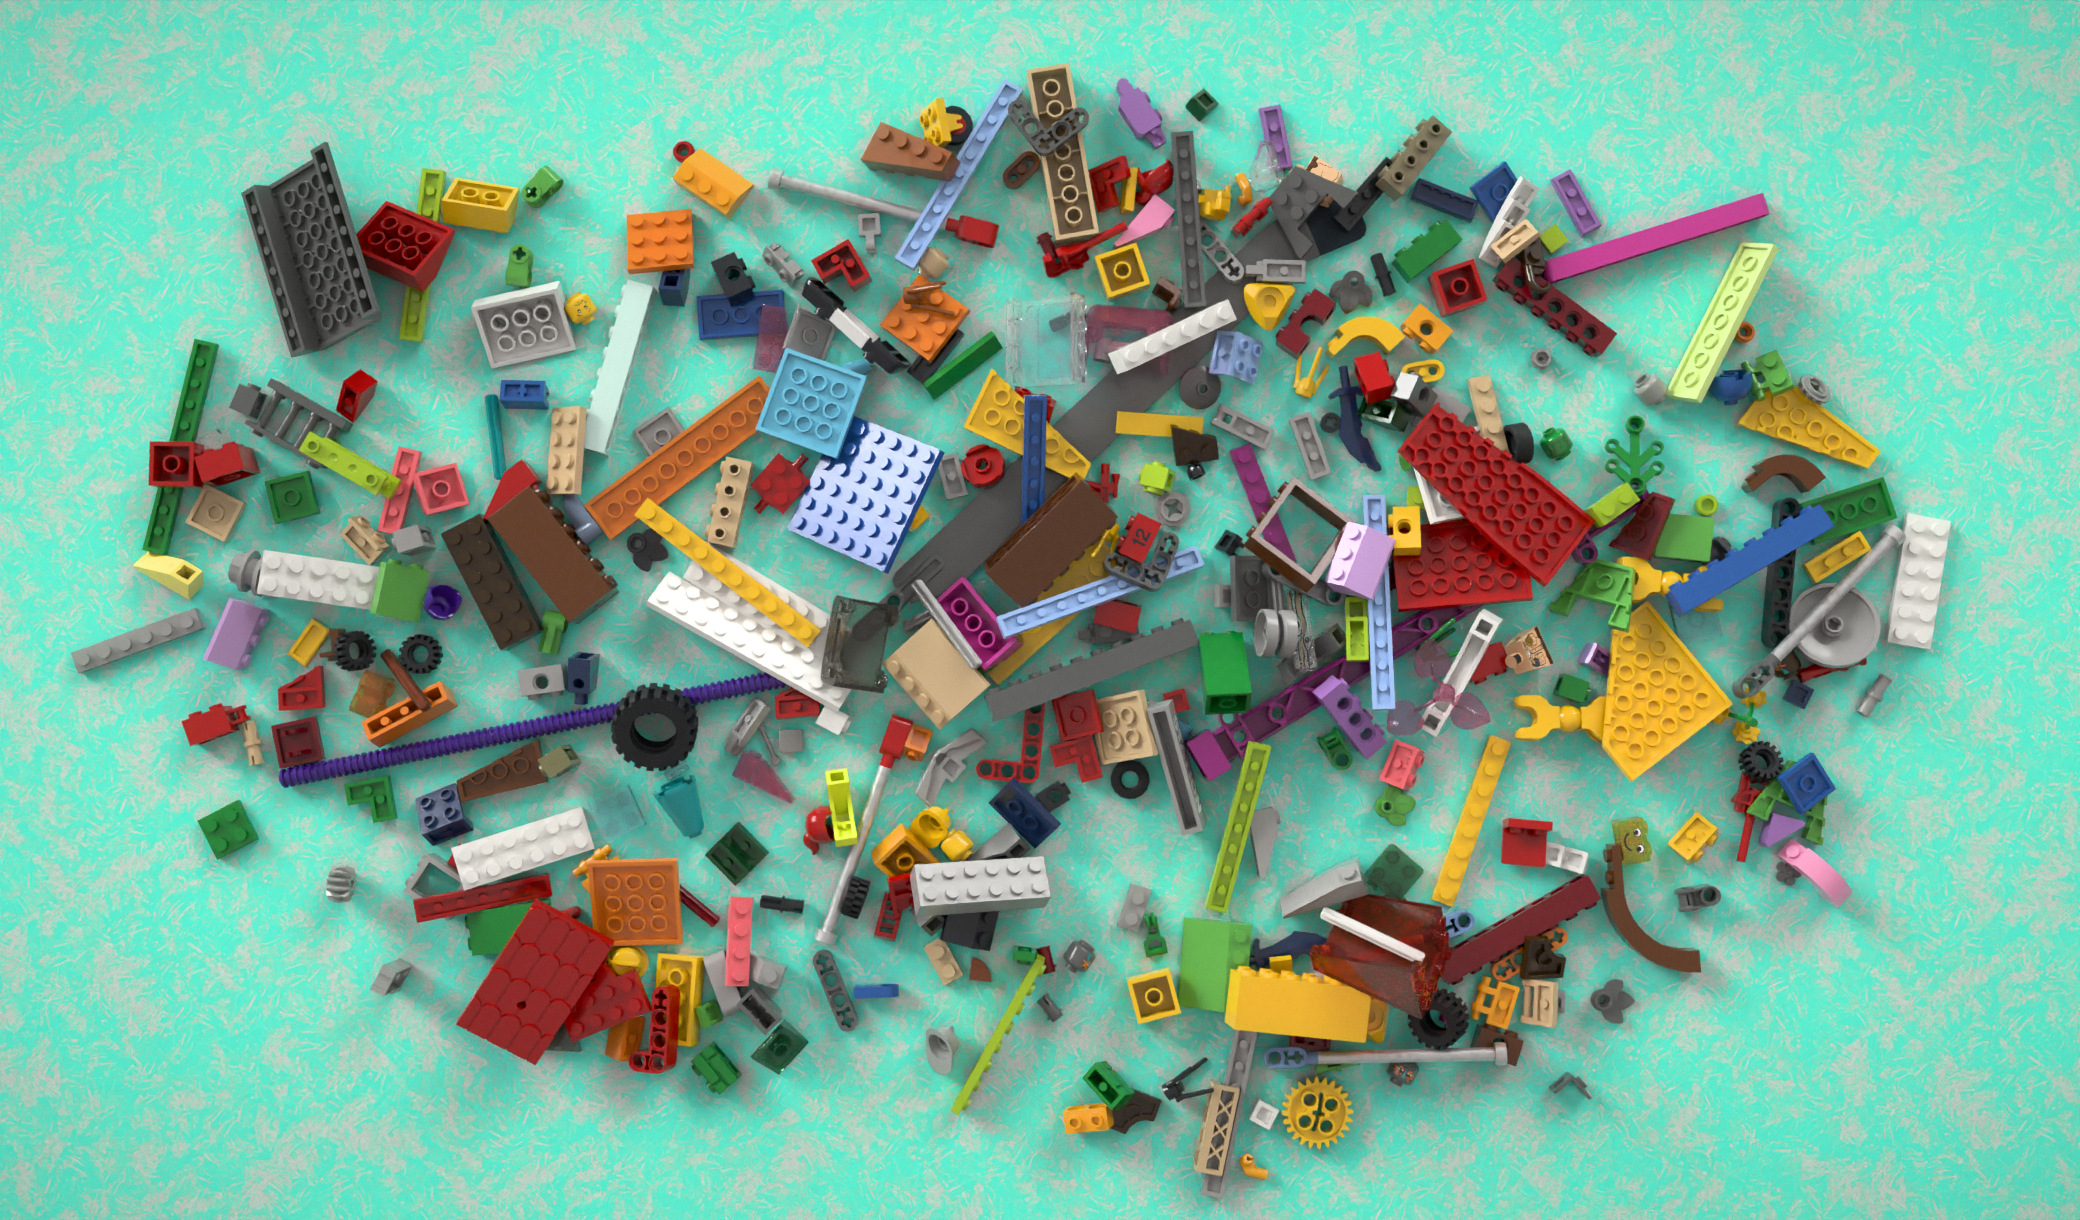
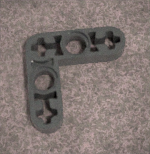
[1008,100,1089,156]
[1103,532,1179,592]

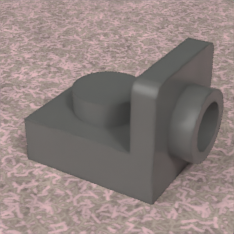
[1701,536,1732,566]

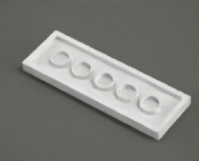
[1884,514,1951,650]
[257,550,379,610]
[451,807,595,891]

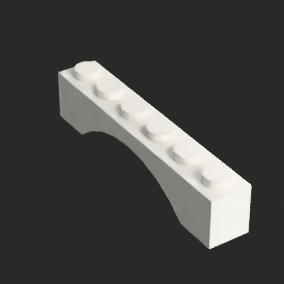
[1108,299,1237,374]
[1417,609,1504,737]

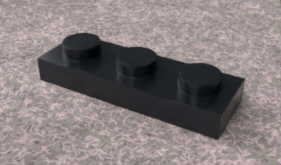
[907,329,964,384]

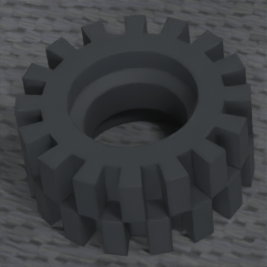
[332,631,377,671]
[399,634,443,674]
[1738,741,1784,784]
[841,876,871,919]

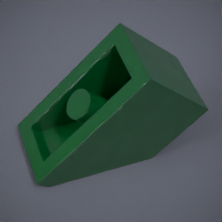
[1357,397,1412,432]

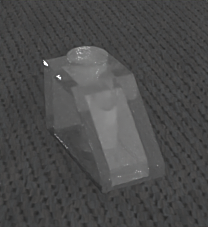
[1249,141,1285,193]

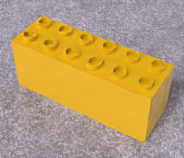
[1225,966,1372,1043]

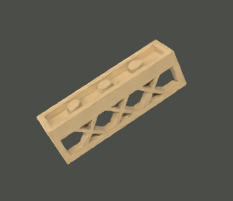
[1193,1080,1240,1176]

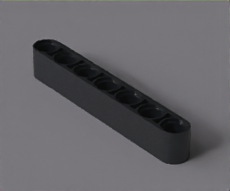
[1761,498,1800,648]

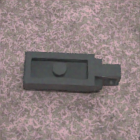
[1078,623,1139,644]

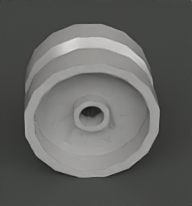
[1254,609,1298,658]

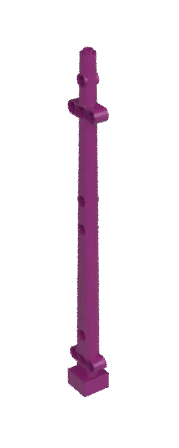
[1184,486,1650,781]

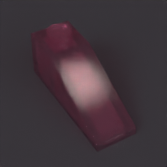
[732,749,796,804]

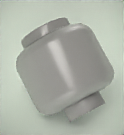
[1634,373,1667,406]

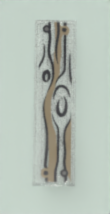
[1284,589,1317,672]

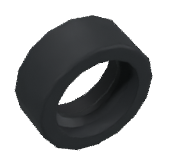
[1503,422,1534,464]

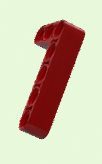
[976,702,1046,783]

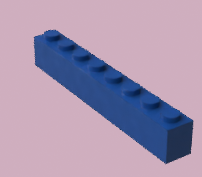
[1665,504,1834,617]

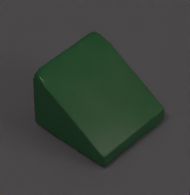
[1185,89,1219,121]

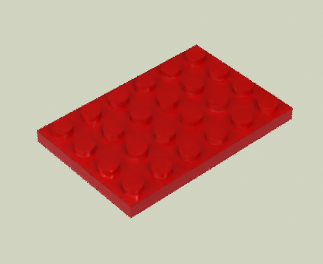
[1389,520,1533,612]

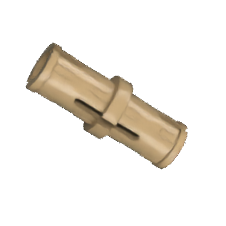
[241,720,264,766]

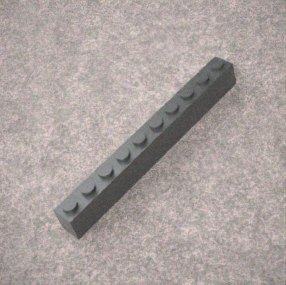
[984,618,1199,721]

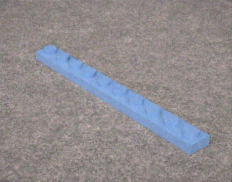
[895,79,1023,271]
[1362,495,1395,711]
[996,546,1204,639]

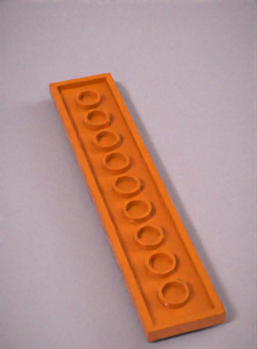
[584,375,770,540]

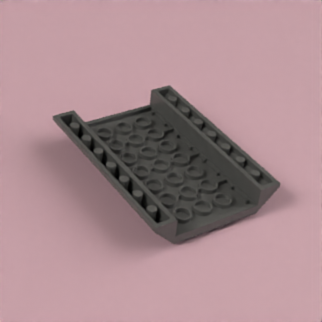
[241,142,382,357]

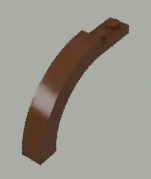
[1600,843,1701,972]

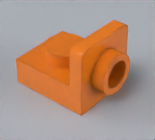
[902,724,933,762]

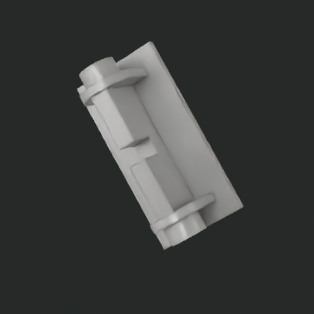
[762,242,804,287]

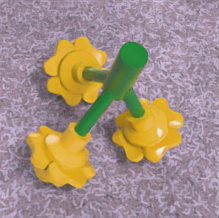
[1713,686,1767,745]

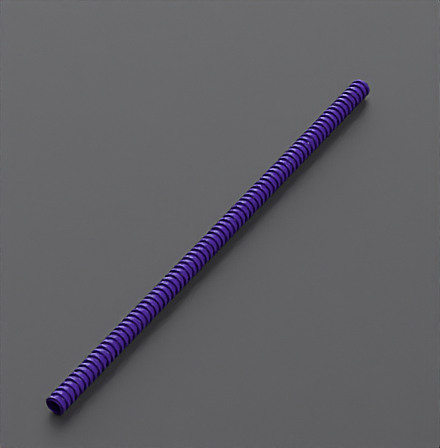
[279,672,790,788]

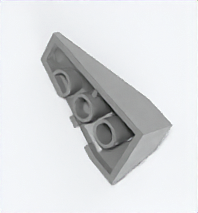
[1279,857,1368,919]

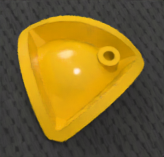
[1244,282,1295,331]
[1366,991,1389,1044]

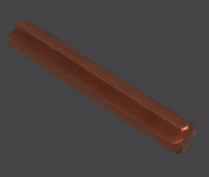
[380,649,431,712]

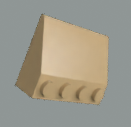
[882,619,990,730]

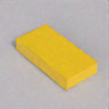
[1119,167,1138,215]
[287,618,331,667]

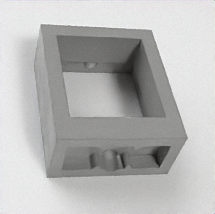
[403,853,464,921]

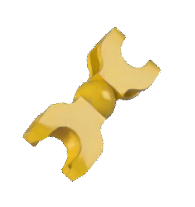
[1617,557,1724,613]
[1514,695,1606,742]

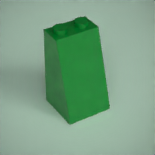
[1198,631,1252,715]
[465,899,552,956]

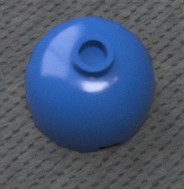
[1708,370,1752,405]

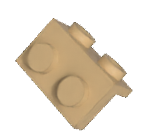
[339,516,390,565]

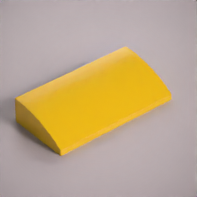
[655,953,705,1047]

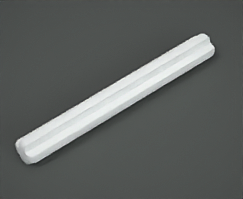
[1320,907,1425,965]

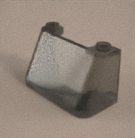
[821,595,900,693]

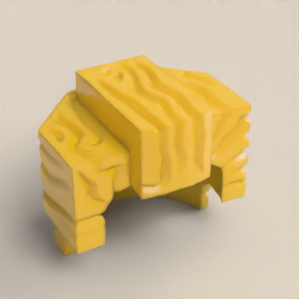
[1198,186,1231,221]

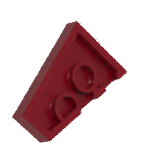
[1608,491,1675,561]

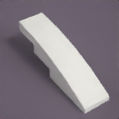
[1479,176,1540,268]

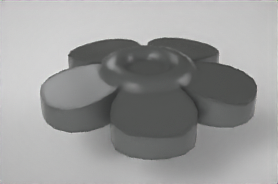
[1776,862,1801,885]

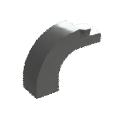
[1276,623,1346,684]

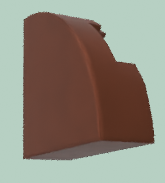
[969,957,991,982]

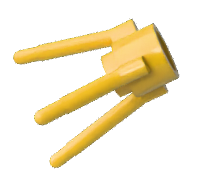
[1293,347,1330,399]
[1087,523,1120,563]

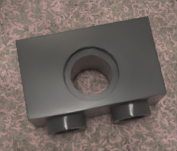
[1390,372,1438,418]

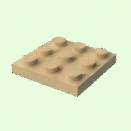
[1095,689,1159,765]

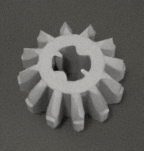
[326,865,356,903]

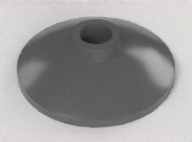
[1179,366,1221,409]

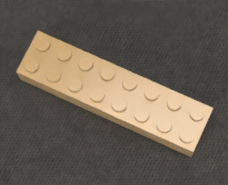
[1026,63,1099,246]

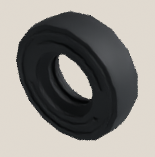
[1110,760,1150,799]

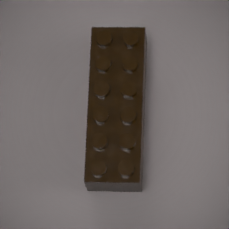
[441,514,543,651]

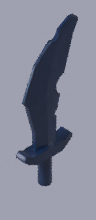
[1328,366,1381,472]
[1249,931,1346,969]

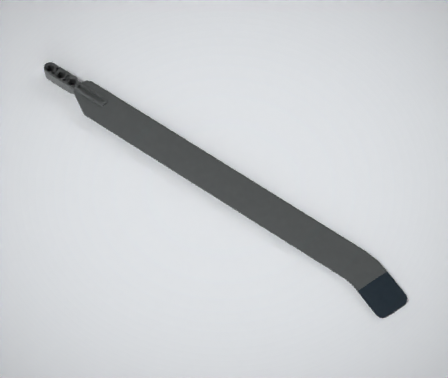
[852,200,1366,642]

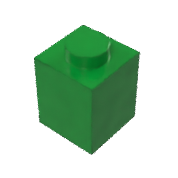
[1553,674,1591,703]

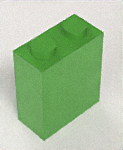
[1654,514,1715,564]
[370,559,430,623]

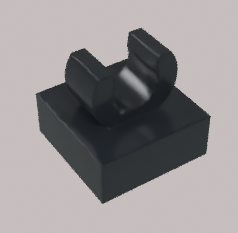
[1214,530,1244,556]

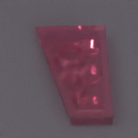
[752,304,789,373]

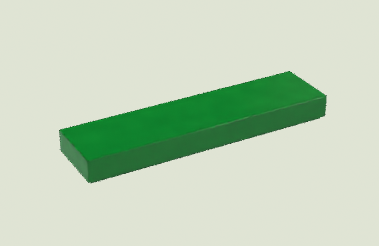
[923,331,1003,400]

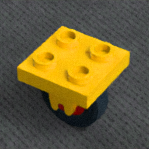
[919,98,973,148]

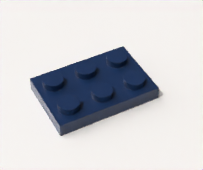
[989,778,1061,848]

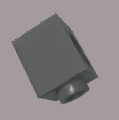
[229,383,267,419]

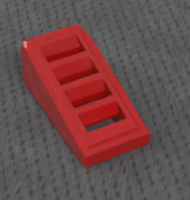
[873,892,902,942]

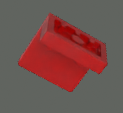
[1501,818,1553,867]

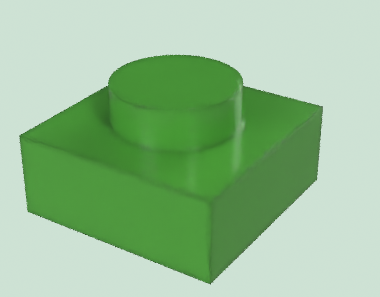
[695,999,723,1029]

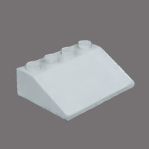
[471,281,577,368]

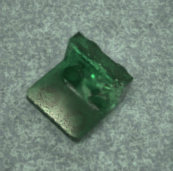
[1364,844,1424,906]

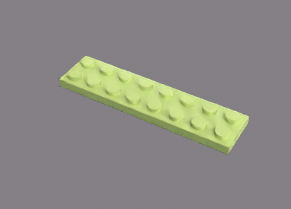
[1665,242,1779,403]

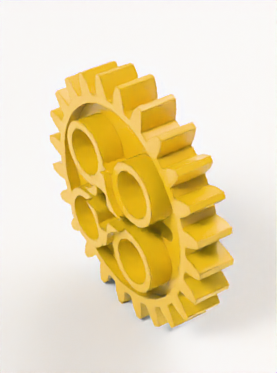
[1281,1075,1354,1149]

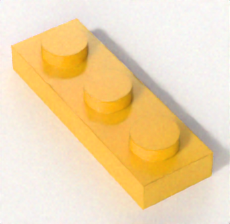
[1802,531,1871,583]

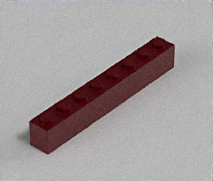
[1431,874,1601,985]

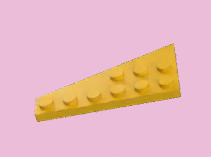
[963,368,1091,479]

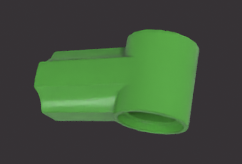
[538,609,569,655]

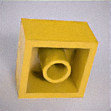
[1094,243,1150,302]
[1126,967,1181,1024]

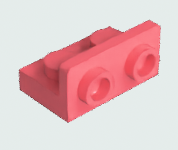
[1379,739,1425,791]

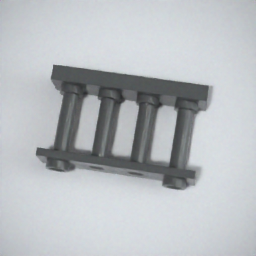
[244,378,353,469]

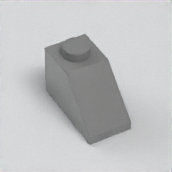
[749,952,788,990]

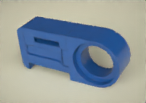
[854,984,899,999]

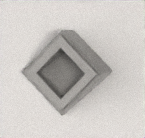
[779,729,803,752]

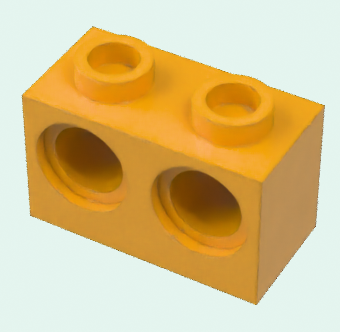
[1063,1102,1114,1134]

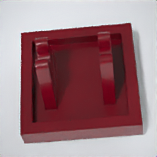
[271,716,325,769]

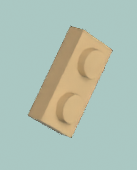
[1491,219,1540,263]
[923,937,964,986]

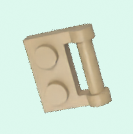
[1520,979,1559,1028]

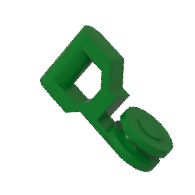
[1143,912,1168,958]

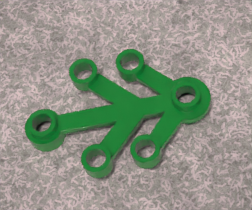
[1605,415,1664,497]

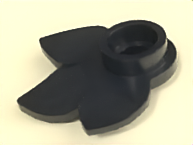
[627,529,669,572]

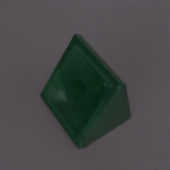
[750,1019,809,1074]

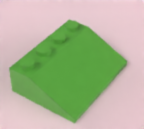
[1178,918,1252,1013]

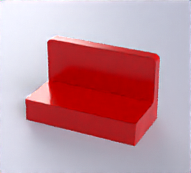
[1093,599,1142,633]

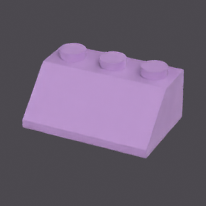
[1325,522,1396,600]
[203,598,270,670]

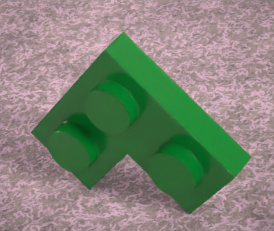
[344,776,398,823]

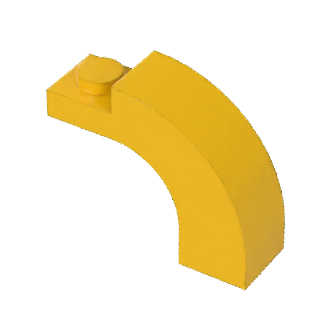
[1325,317,1405,359]

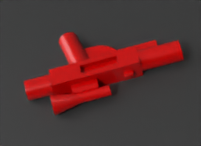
[1085,464,1120,505]

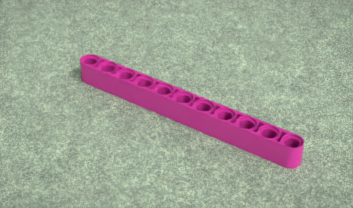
[1542,193,1770,284]

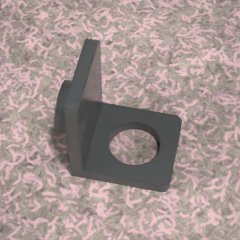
[1549,1071,1592,1100]

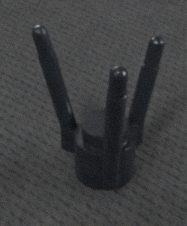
[1162,1057,1214,1103]

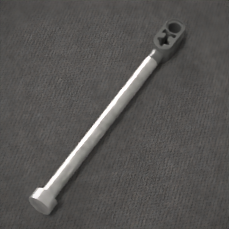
[1732,524,1906,699]

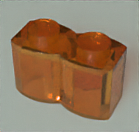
[349,670,395,718]

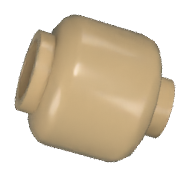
[918,246,949,279]

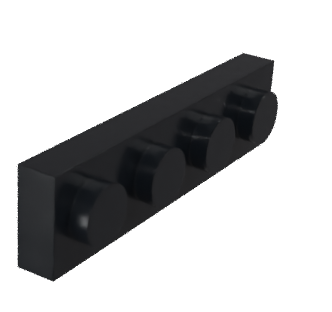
[1331,157,1393,233]

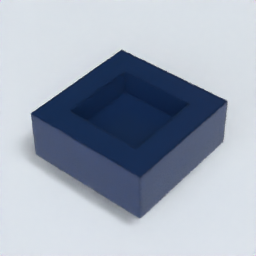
[1782,680,1814,709]

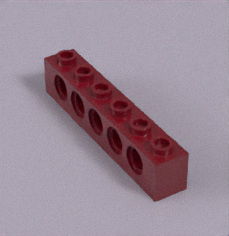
[1492,257,1617,357]

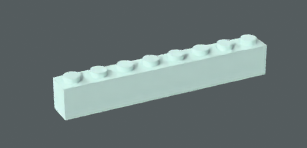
[584,280,657,456]

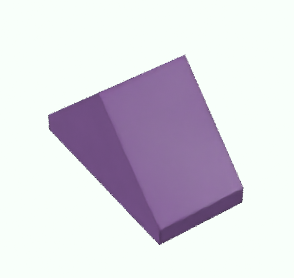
[1577,643,1610,677]
[1758,813,1806,847]

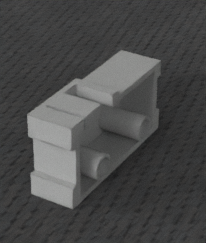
[370,958,413,997]

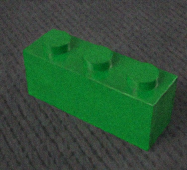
[1392,219,1463,283]

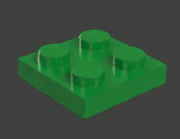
[265,471,320,524]
[198,800,259,860]

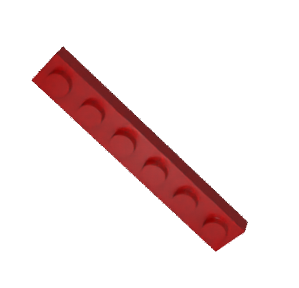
[413,873,552,923]

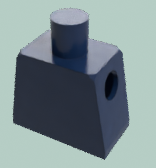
[568,652,600,705]

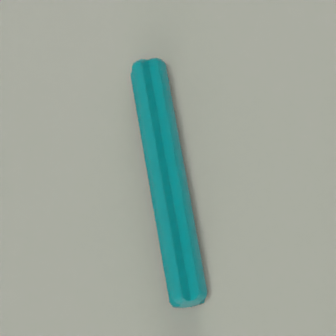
[485,394,506,480]

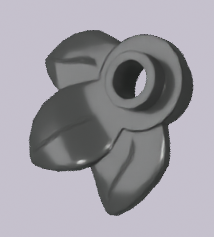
[1329,271,1372,314]
[1591,979,1635,1024]

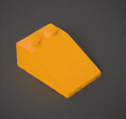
[870,823,942,877]

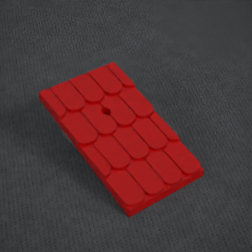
[456,899,614,1065]

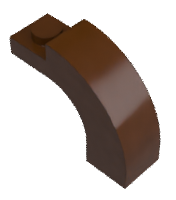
[1741,455,1826,493]

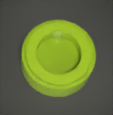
[1694,494,1718,517]

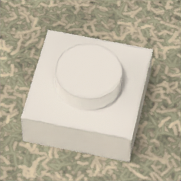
[1249,1099,1279,1130]

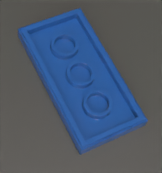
[696,290,787,340]

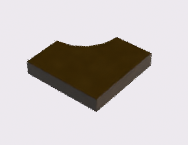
[1519,936,1566,980]
[1110,1087,1162,1134]

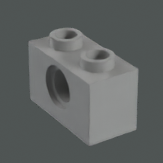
[392,524,436,556]
[517,664,568,700]

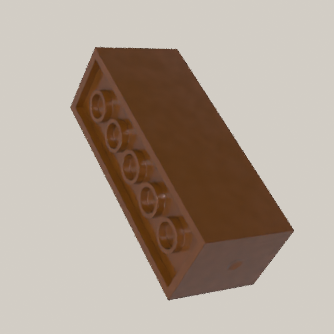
[983,472,1118,608]
[487,486,619,624]

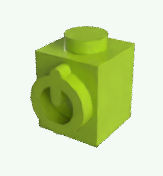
[1139,461,1176,496]

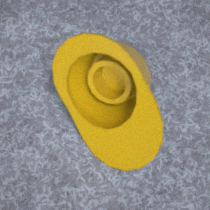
[910,806,951,848]
[605,945,649,977]

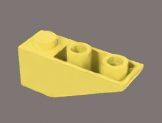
[133,551,203,600]

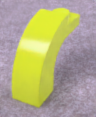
[825,768,858,847]

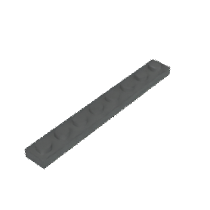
[1171,131,1206,308]

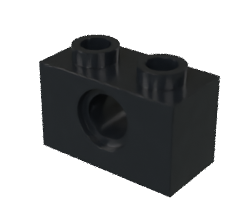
[711,252,756,307]

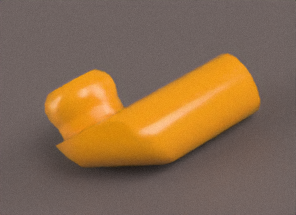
[1235,172,1253,206]
[1240,1154,1268,1180]

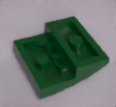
[705,822,769,886]

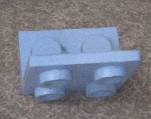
[1209,331,1263,384]

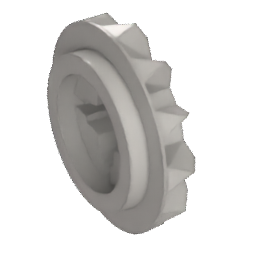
[1798,374,1830,405]
[1155,492,1191,527]

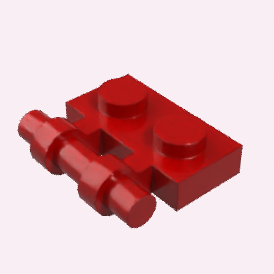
[1231,197,1273,239]

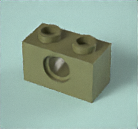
[538,744,582,779]

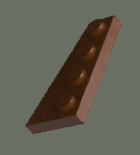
[456,739,549,802]

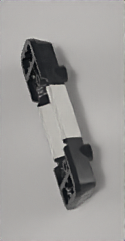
[802,277,911,375]

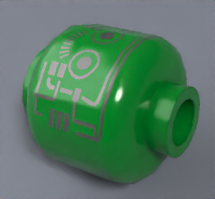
[1539,427,1573,461]

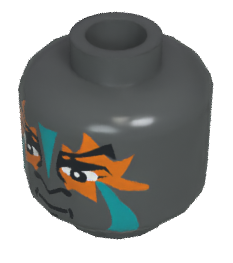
[1063,939,1096,973]
[1386,1062,1419,1087]

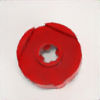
[961,444,1005,488]

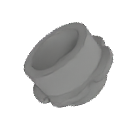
[1530,348,1552,370]

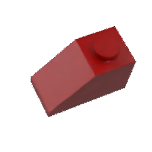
[336,369,378,423]

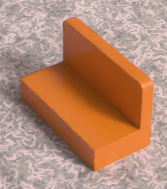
[605,1015,645,1061]

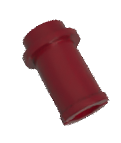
[1036,232,1058,259]
[1036,945,1057,975]

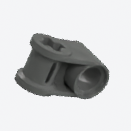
[1674,884,1721,912]

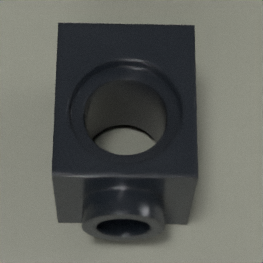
[1036,780,1071,812]

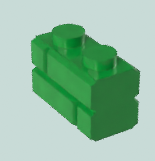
[691,1041,742,1095]
[1082,1061,1135,1111]

